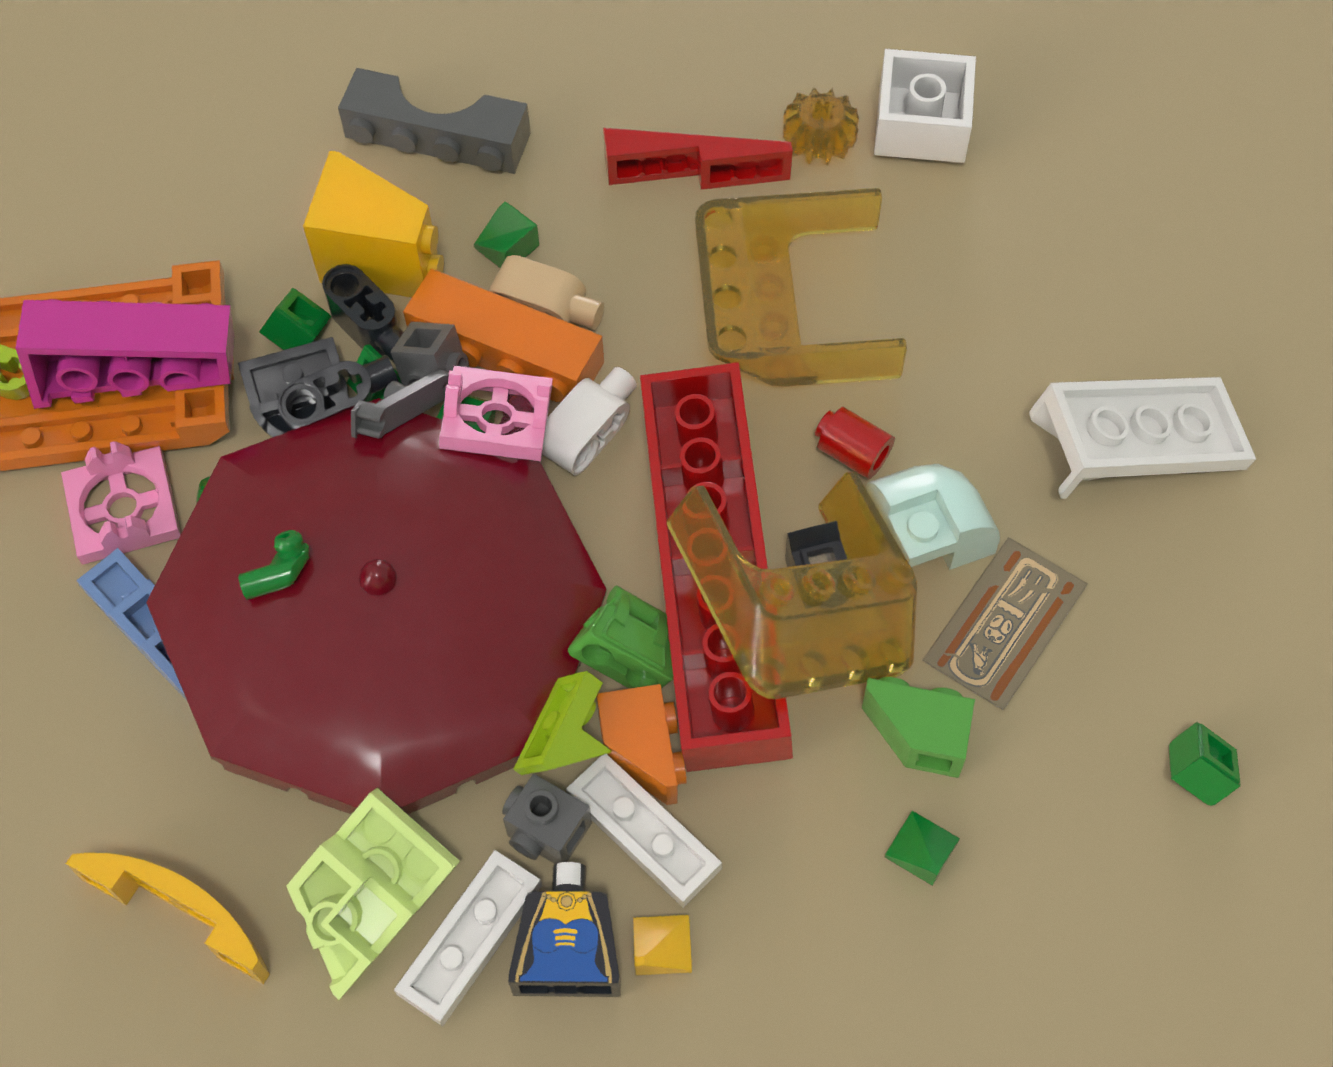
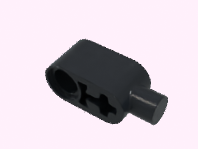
[322,264,404,364]
[278,355,399,430]

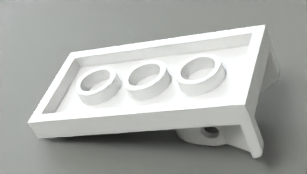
[1029,377,1256,499]

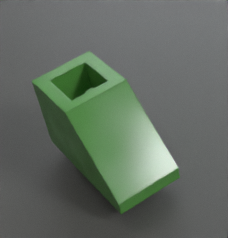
[862,677,975,778]

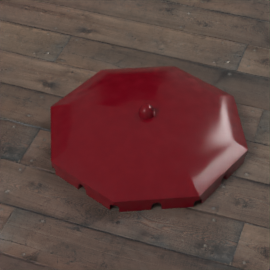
[146,398,607,815]

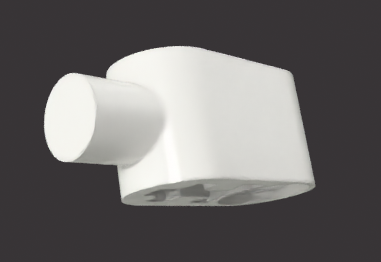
[542,367,637,475]

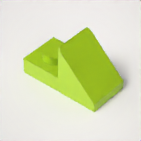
[513,671,612,775]

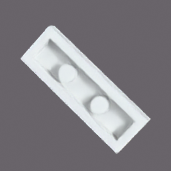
[566,754,722,908]
[394,850,542,1027]

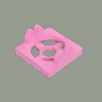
[439,366,553,461]
[61,441,181,565]

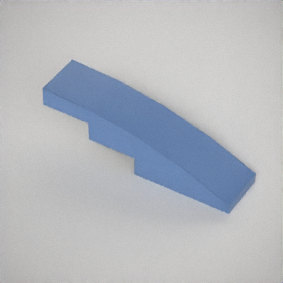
[77,548,187,701]

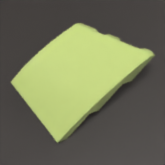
[286,788,460,1000]

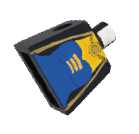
[508,862,621,997]

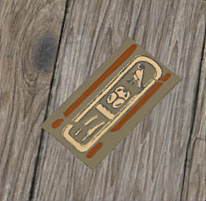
[922,537,1088,710]

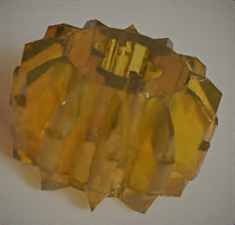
[782,87,859,165]

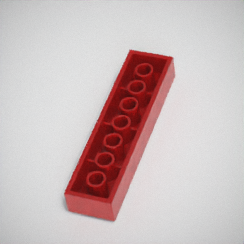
[640,362,793,772]

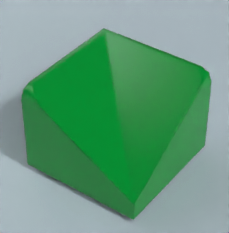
[474,201,540,268]
[259,288,331,350]
[1169,722,1241,806]

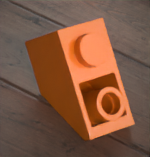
[597,684,687,805]

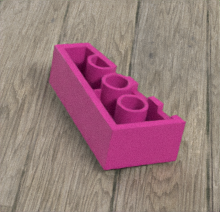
[16,299,235,409]

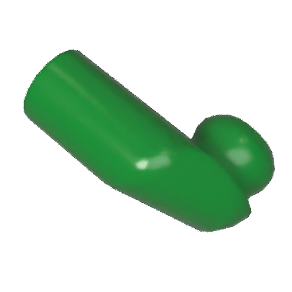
[238,530,309,600]

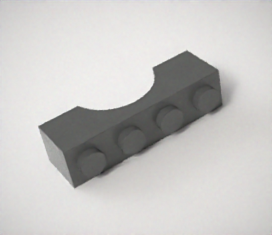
[338,67,531,174]

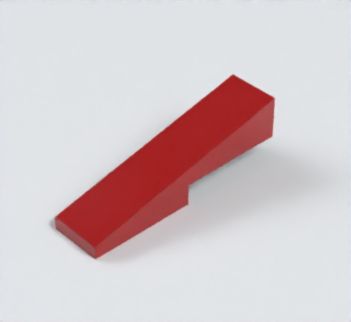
[603,128,793,190]

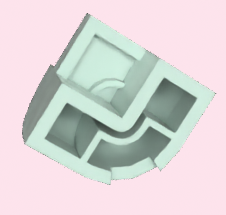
[862,464,1000,570]

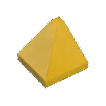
[633,915,692,975]

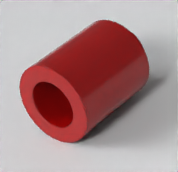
[815,407,895,479]

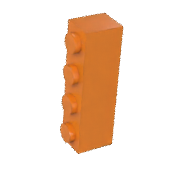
[403,268,604,402]

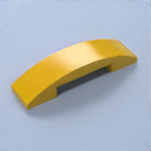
[65,853,270,984]

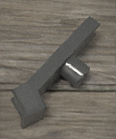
[351,369,449,439]

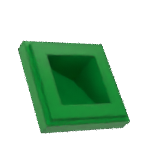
[885,811,960,886]

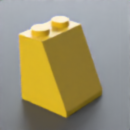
[303,151,444,298]

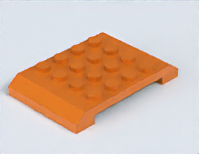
[0,260,230,471]

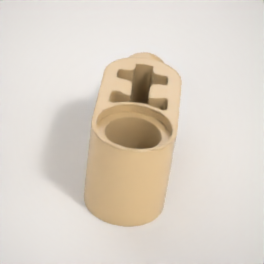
[488,255,604,330]

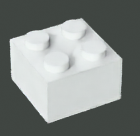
[874,49,976,163]

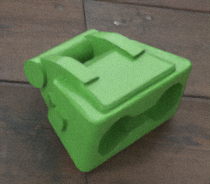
[568,585,674,689]

